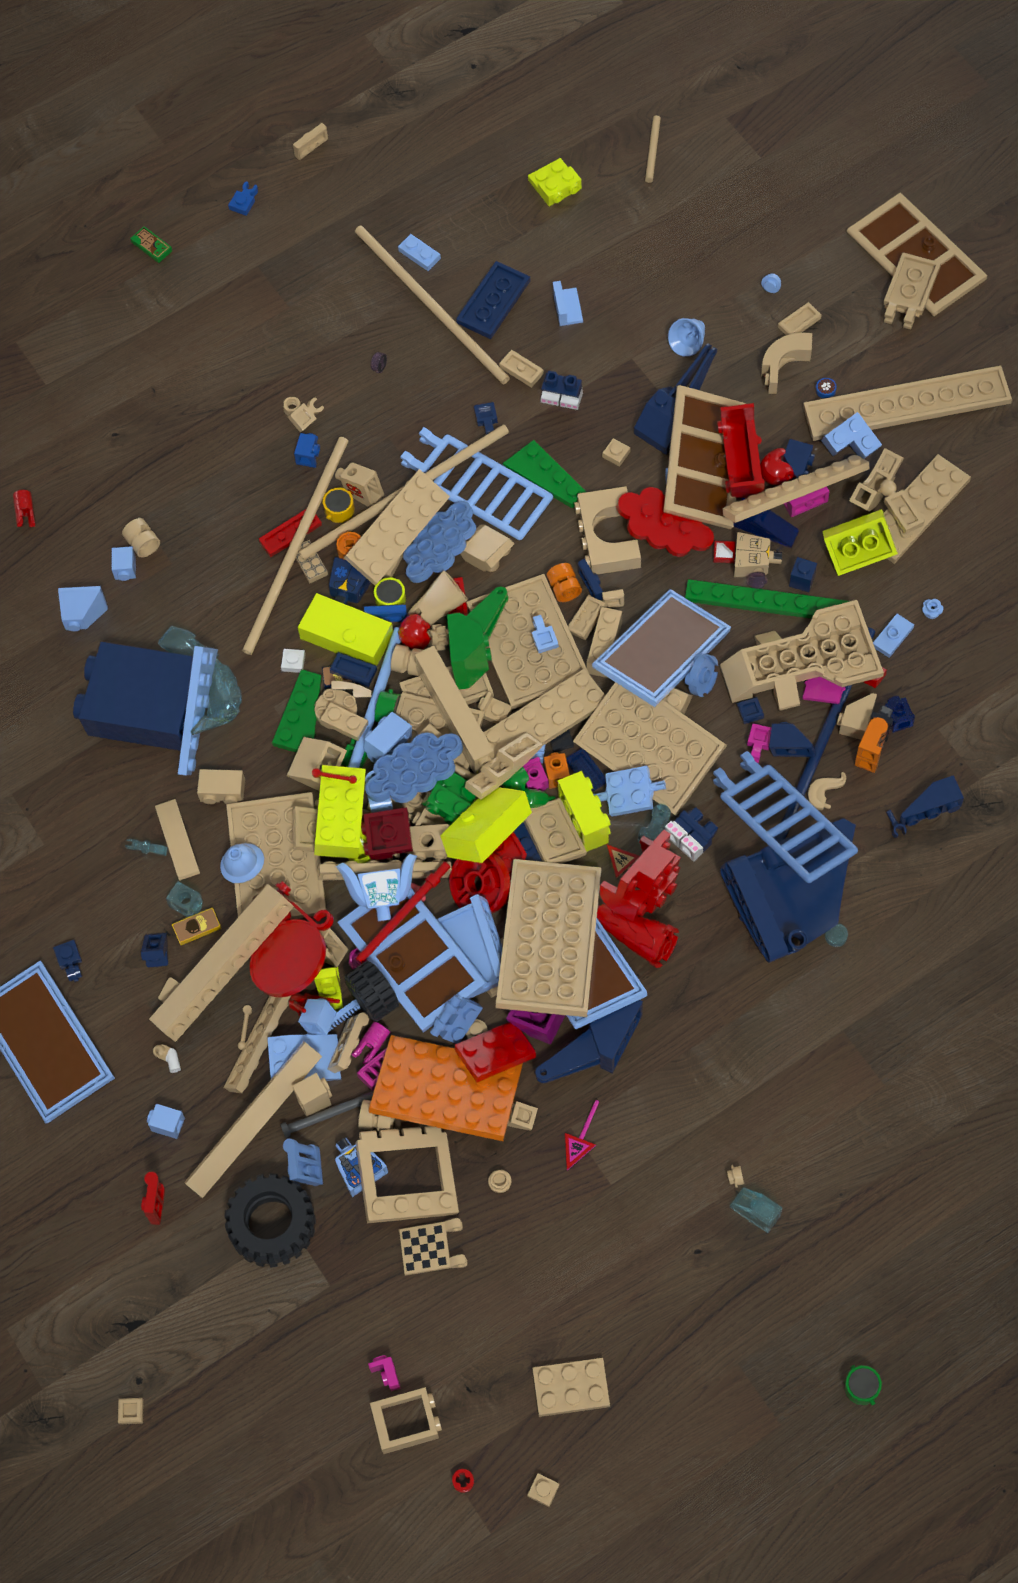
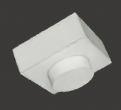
[281,649,305,673]

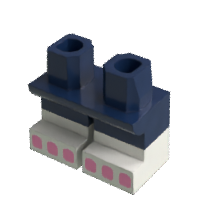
[541,371,583,410]
[665,807,718,862]

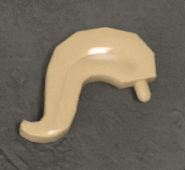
[807,772,846,810]

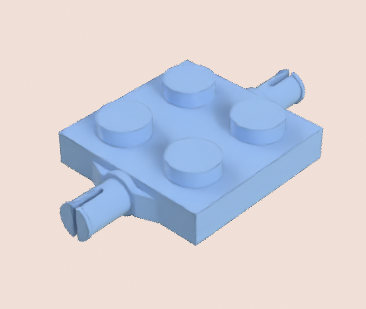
[593,766,666,817]

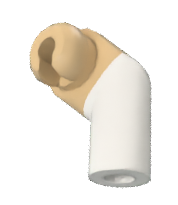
[153,1044,181,1073]

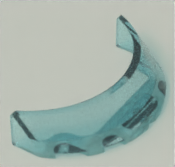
[158,626,242,735]

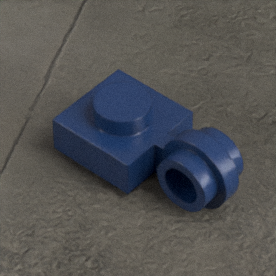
[53,940,82,982]

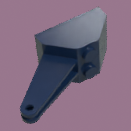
[634,343,717,455]
[536,1000,643,1083]

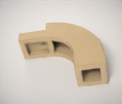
[761,333,812,394]
[849,448,904,511]

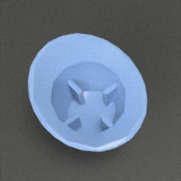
[668,318,705,357]
[220,843,264,883]

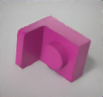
[368,1355,401,1391]

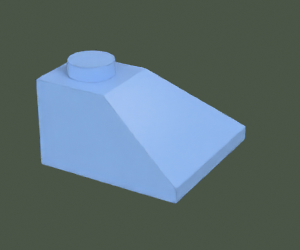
[58,586,108,631]

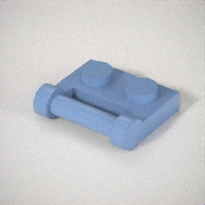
[283,1139,323,1186]

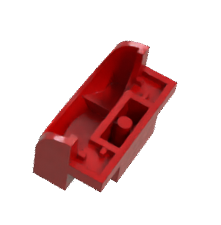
[600,830,681,922]

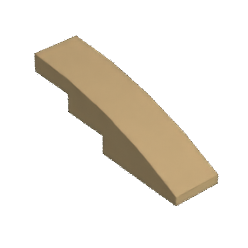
[465,733,543,799]
[155,799,200,881]

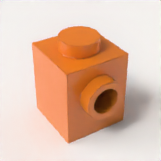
[544,753,570,789]

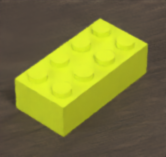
[314,765,366,859]

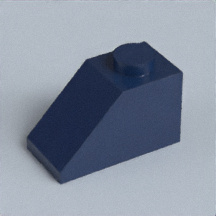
[769,722,816,757]

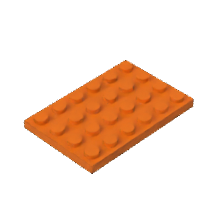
[369,1035,523,1141]

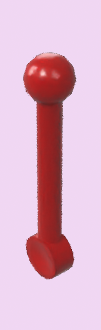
[312,768,357,784]

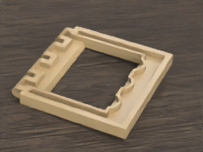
[356,1126,459,1223]

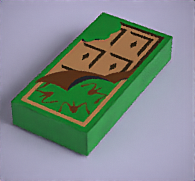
[130,227,172,263]

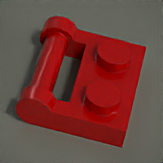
[141,1172,165,1225]

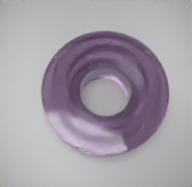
[747,572,768,589]

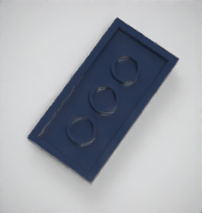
[456,261,530,339]

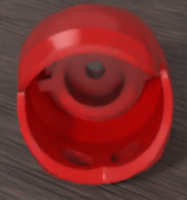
[760,448,794,485]

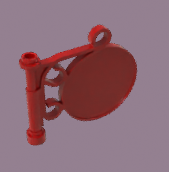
[250,881,334,997]

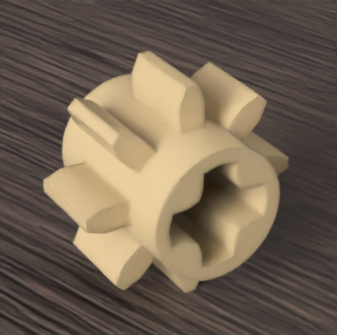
[427,624,449,651]

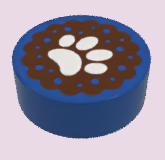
[816,378,837,399]

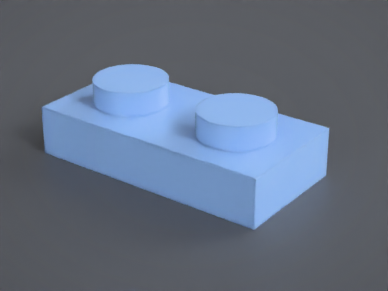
[398,234,441,271]

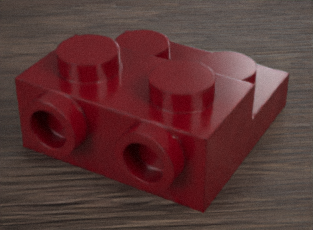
[361,807,413,861]

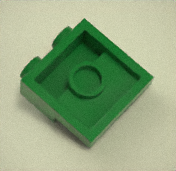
[421,772,476,825]

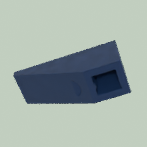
[899,775,964,826]

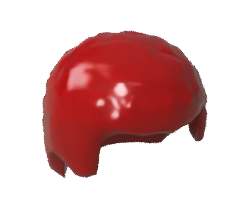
[398,614,431,650]

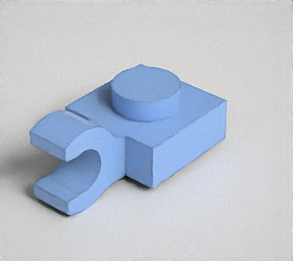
[532,615,559,654]

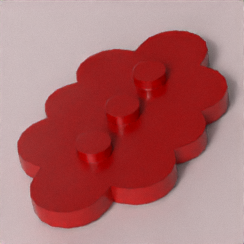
[616,487,714,557]

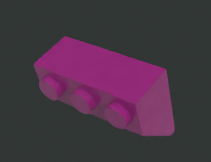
[506,1010,565,1045]

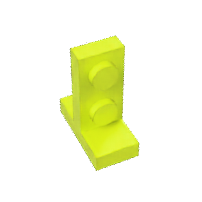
[314,967,343,1012]

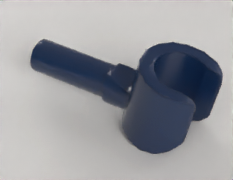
[886,810,907,838]

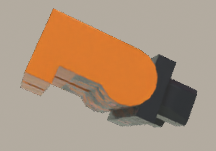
[855,706,893,773]

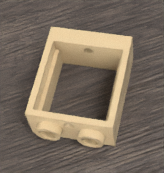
[370,1387,442,1454]

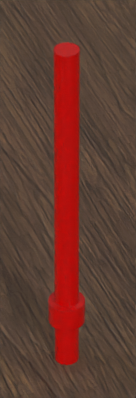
[355,861,451,964]

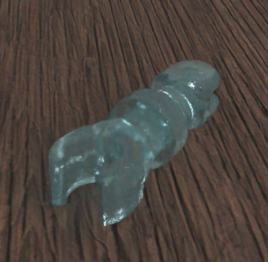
[125,839,168,856]

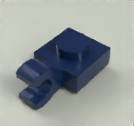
[474,402,498,435]

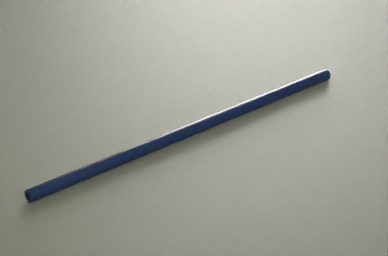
[739,627,875,922]

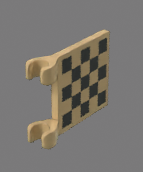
[399,1218,467,1276]

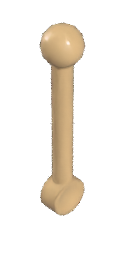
[238,1005,252,1050]

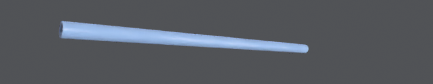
[348,627,401,768]

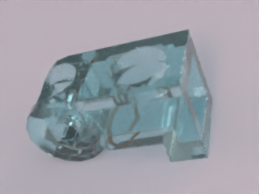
[638,804,671,842]

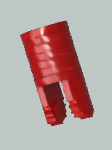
[13,490,35,527]

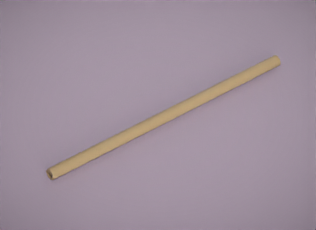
[355,225,510,385]
[298,424,509,560]
[242,437,349,655]

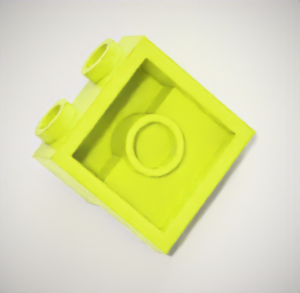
[528,158,582,206]

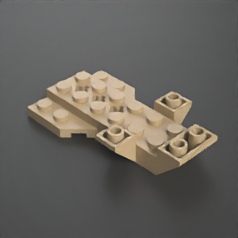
[720,600,884,711]

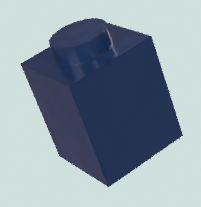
[789,557,817,592]

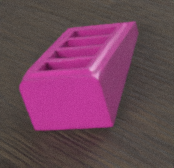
[357,1048,387,1091]

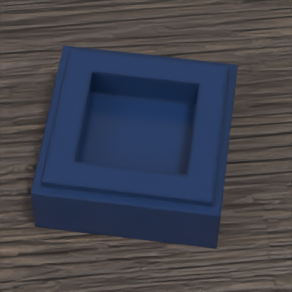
[737,697,764,724]

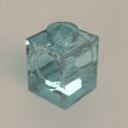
[166,881,203,917]

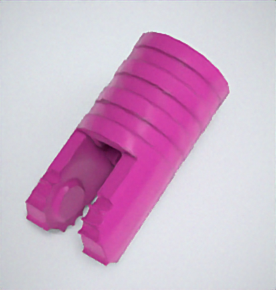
[351,1022,390,1065]

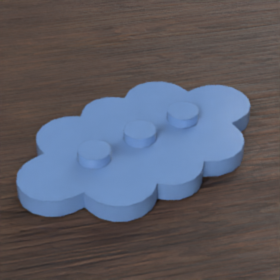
[403,501,476,583]
[365,732,463,803]

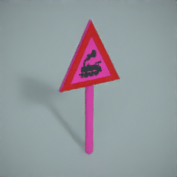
[565,1100,599,1170]

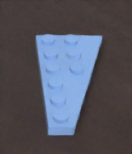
[178,646,218,775]

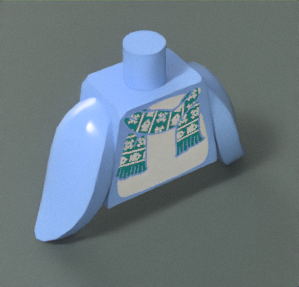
[335,854,417,921]

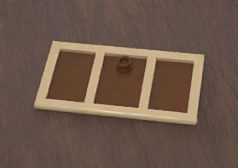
[847,193,987,316]
[664,385,746,529]

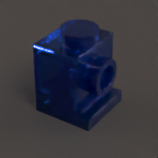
[885,696,915,732]

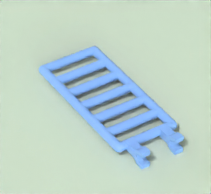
[401,427,553,540]

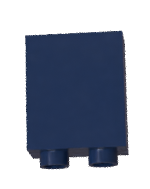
[73,642,193,751]

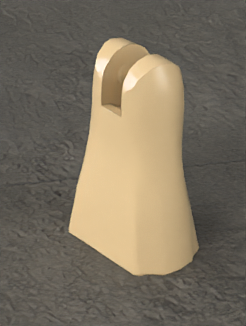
[407,570,468,626]

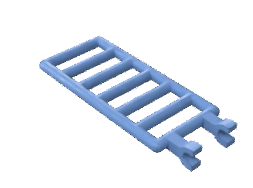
[713,751,858,883]

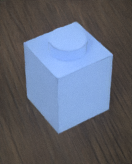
[112,547,136,581]
[298,998,336,1035]
[147,1104,185,1139]

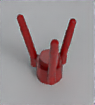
[288,993,340,1016]

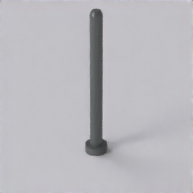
[280,1091,374,1139]

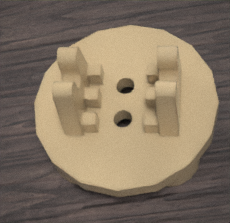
[315,689,357,729]

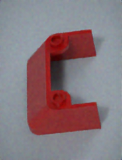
[717,403,764,498]

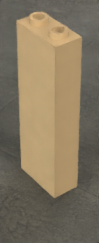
[415,645,494,775]

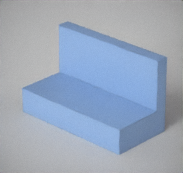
[553,281,583,326]

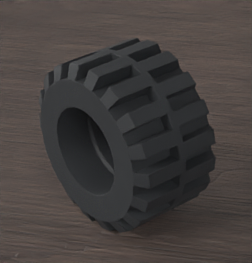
[344,960,399,1022]

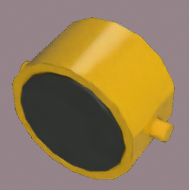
[323,488,355,523]

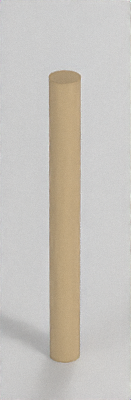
[645,116,661,183]

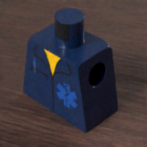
[329,557,371,605]

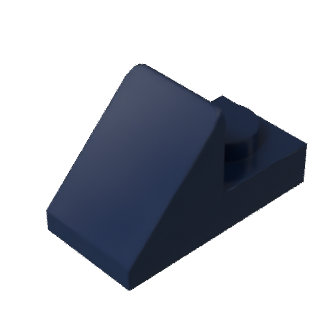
[141,933,168,967]

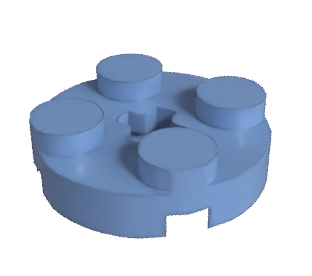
[685,653,718,697]

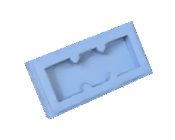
[873,614,914,658]

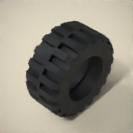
[224,1173,316,1268]

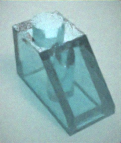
[730,1188,783,1233]

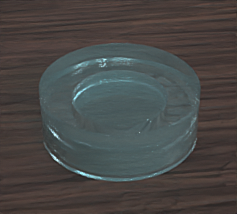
[825,924,848,947]

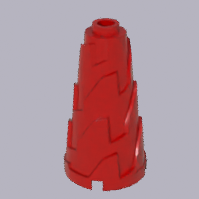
[597,904,679,968]

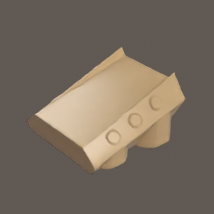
[460,525,514,572]

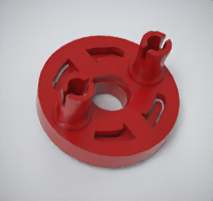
[449,852,510,914]

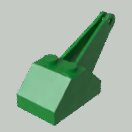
[447,587,509,690]

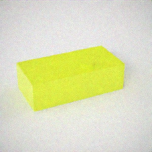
[298,593,393,666]
[440,787,532,863]

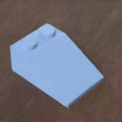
[268,1034,341,1081]

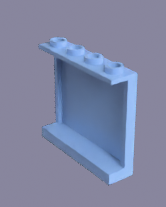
[437,894,503,999]

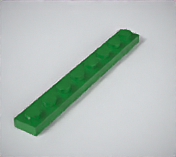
[685,579,850,619]

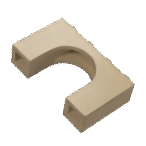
[574,486,641,574]

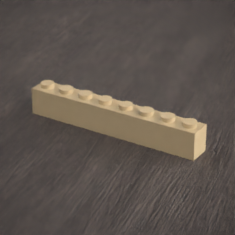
[149,884,294,1042]

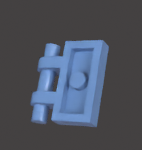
[430,995,483,1044]

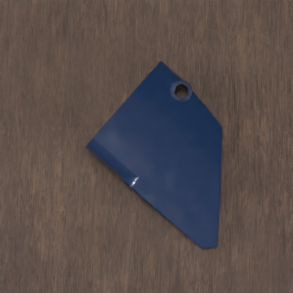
[720,818,856,963]

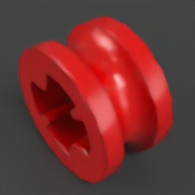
[452,1469,474,1493]

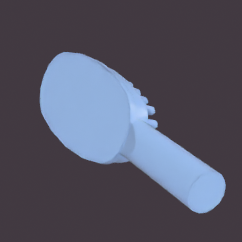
[306,999,360,1035]

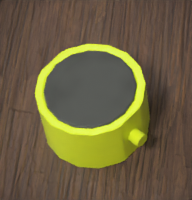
[374,577,406,606]

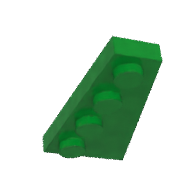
[503,440,586,508]
[272,669,322,753]

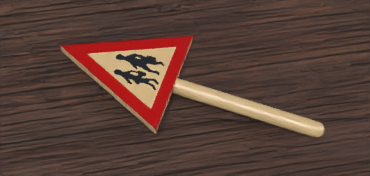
[607,845,640,879]

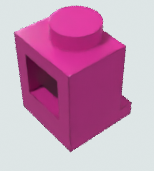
[523,757,549,791]

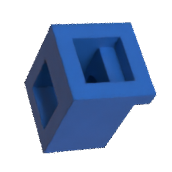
[294,433,320,468]

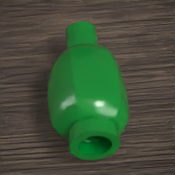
[525,789,556,808]

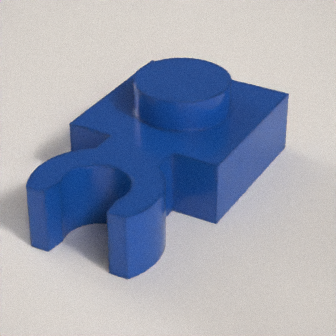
[228,181,258,216]

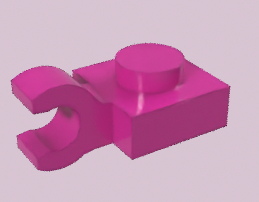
[747,724,771,763]

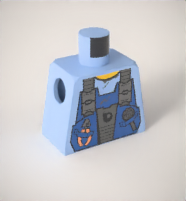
[335,1138,388,1197]

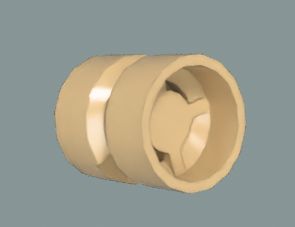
[122,518,160,557]
[391,644,423,676]
[359,1099,395,1132]

